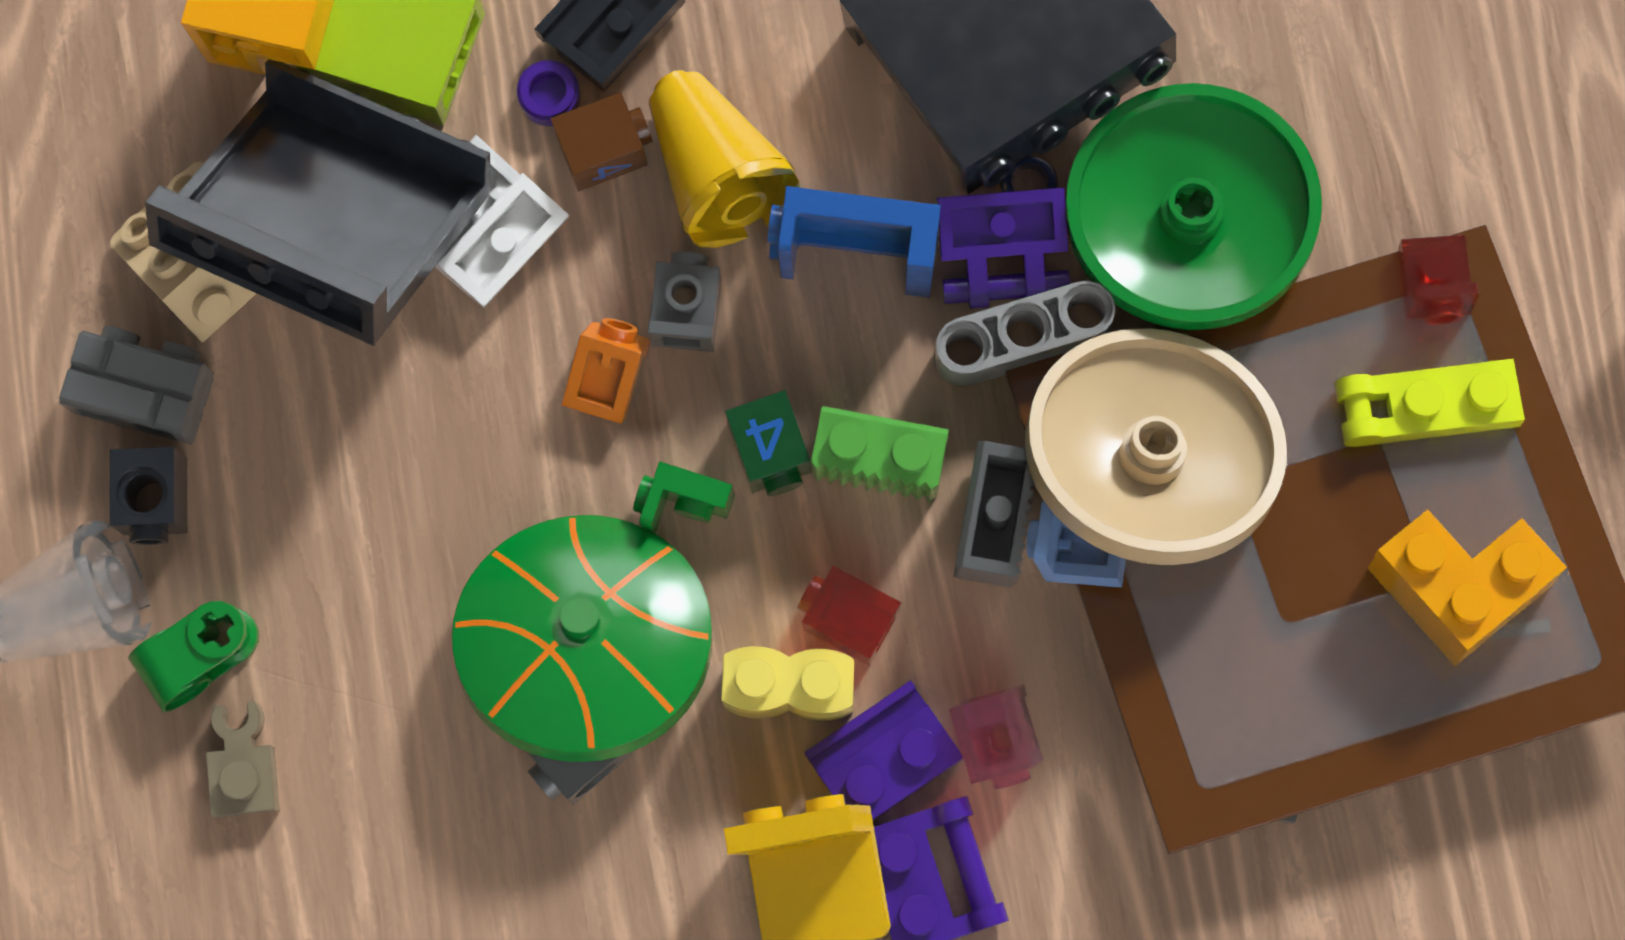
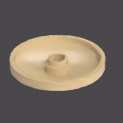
[1025,329,1287,565]

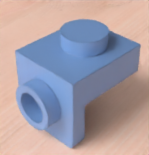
[1027,500,1126,588]

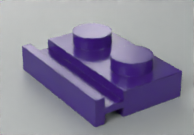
[804,680,964,821]

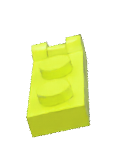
[1334,358,1525,447]

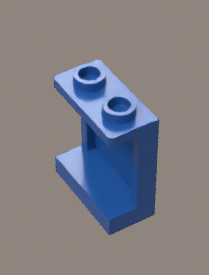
[768,186,941,298]

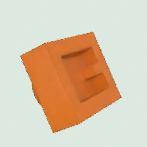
[561,318,651,424]

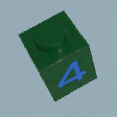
[725,390,812,496]

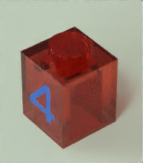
[797,566,901,666]

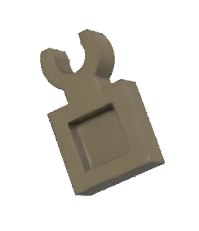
[206,701,280,818]

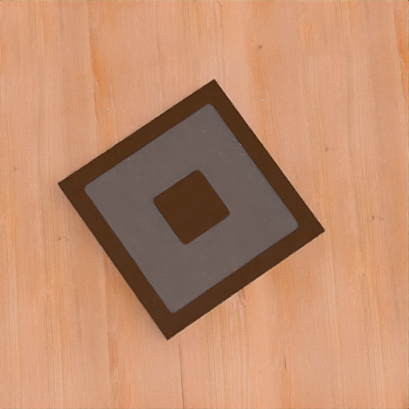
[1005,225,1625,855]

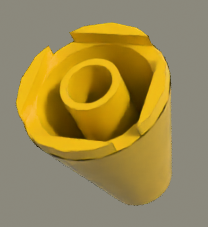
[648,70,800,248]

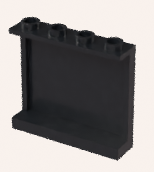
[839,0,1176,195]
[145,59,490,346]

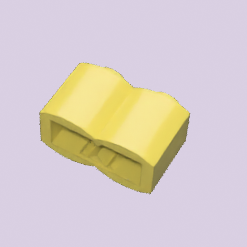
[722,646,854,721]

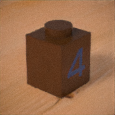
[551,92,653,192]

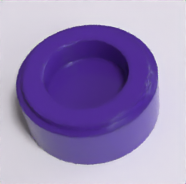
[517,60,581,126]

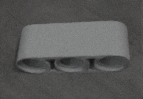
[934,281,1115,387]

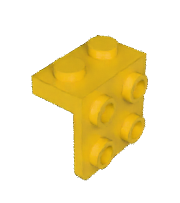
[723,794,891,940]

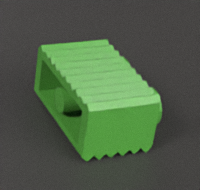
[811,406,949,502]

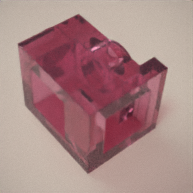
[949,684,1043,789]

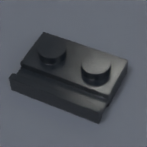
[534,0,686,92]

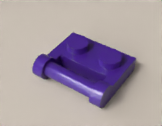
[874,796,1009,940]

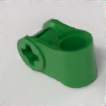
[128,601,259,712]

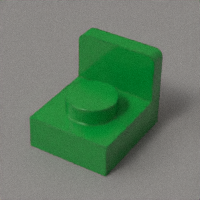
[633,461,735,534]

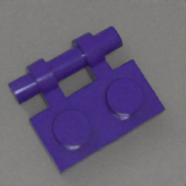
[936,188,1070,309]

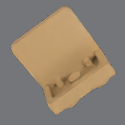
[110,162,256,343]

